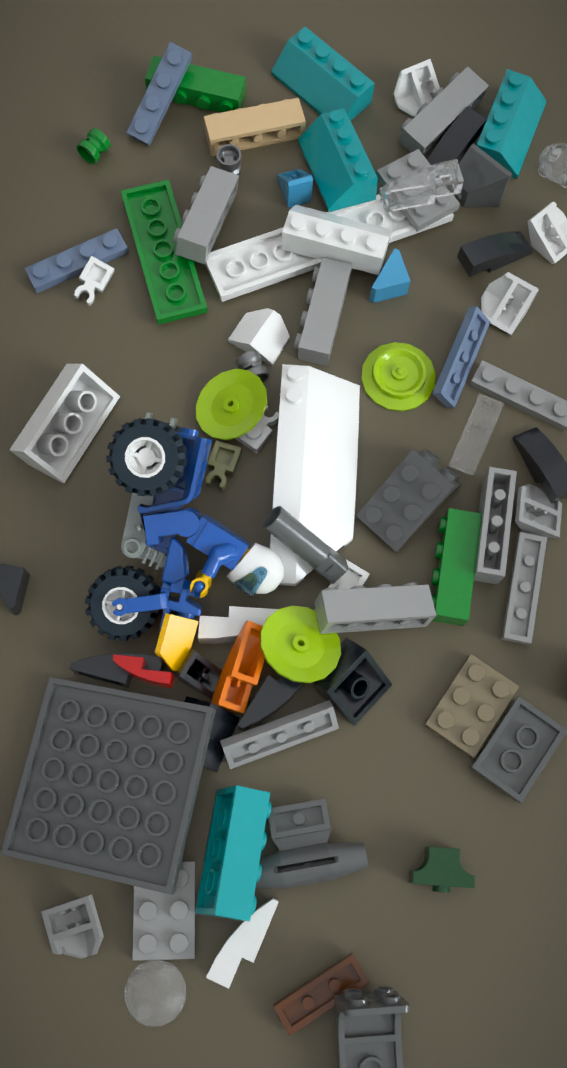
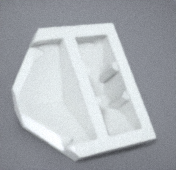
[393,59,440,118]
[528,202,567,264]
[481,272,539,335]
[228,308,290,366]

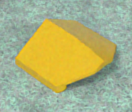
[155,613,199,671]

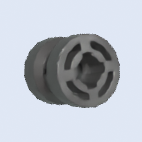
[217,144,242,176]
[235,350,270,382]

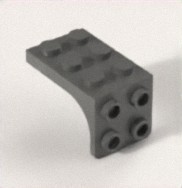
[356,449,462,552]
[335,986,410,1068]

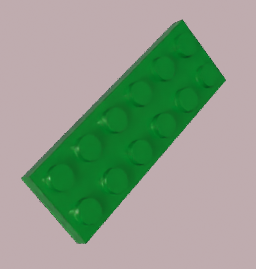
[121,180,208,325]

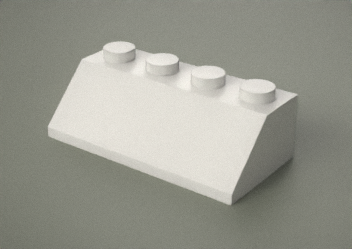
[282,205,393,275]
[9,364,120,483]

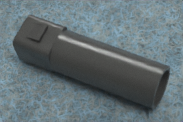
[263,506,348,584]

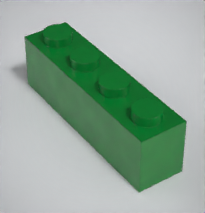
[145,55,246,113]
[431,508,482,626]

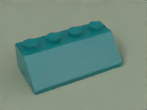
[271,27,375,121]
[477,69,547,179]
[298,108,378,212]
[195,785,271,921]

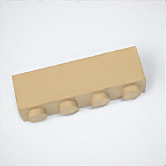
[204,98,306,156]

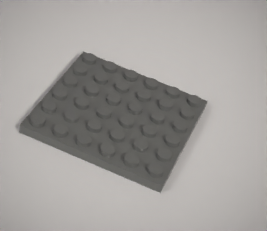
[0,677,216,895]

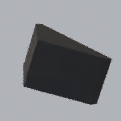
[0,564,30,615]
[176,649,222,700]

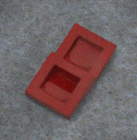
[113,655,174,688]

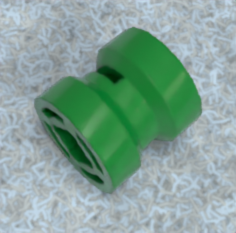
[76,128,111,165]

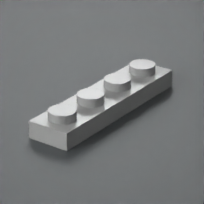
[470,360,567,431]
[501,532,547,646]
[220,700,339,769]

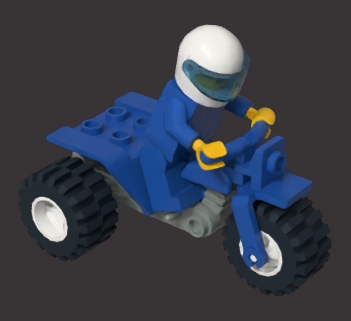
[85,412,284,641]

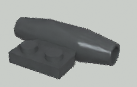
[255,798,369,889]

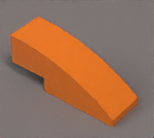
[211,620,265,714]

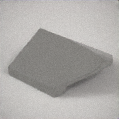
[515,484,562,539]
[41,894,104,959]

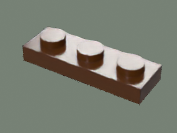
[273,953,370,1036]

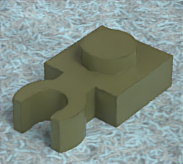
[206,440,242,491]

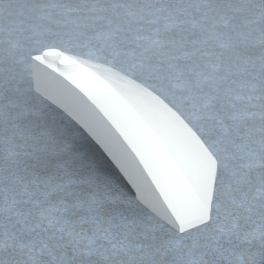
[270,364,360,586]

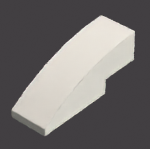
[198,606,278,644]
[206,898,279,989]

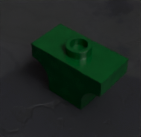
[409,847,475,893]

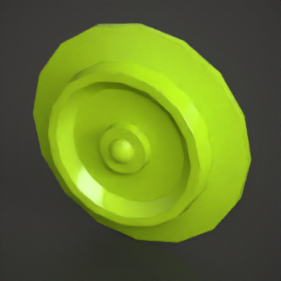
[361,342,436,412]
[196,369,267,440]
[260,606,341,683]

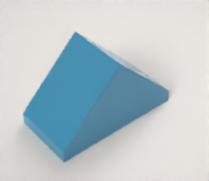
[276,169,313,208]
[369,248,411,303]

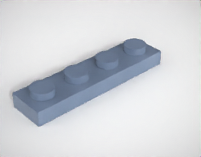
[126,42,193,146]
[24,228,129,293]
[432,306,490,408]

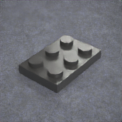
[470,696,567,803]

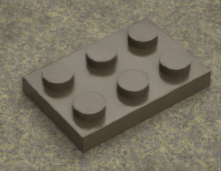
[424,654,519,759]

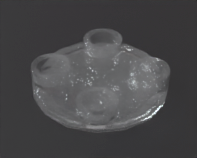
[538,143,567,188]
[125,960,186,1027]

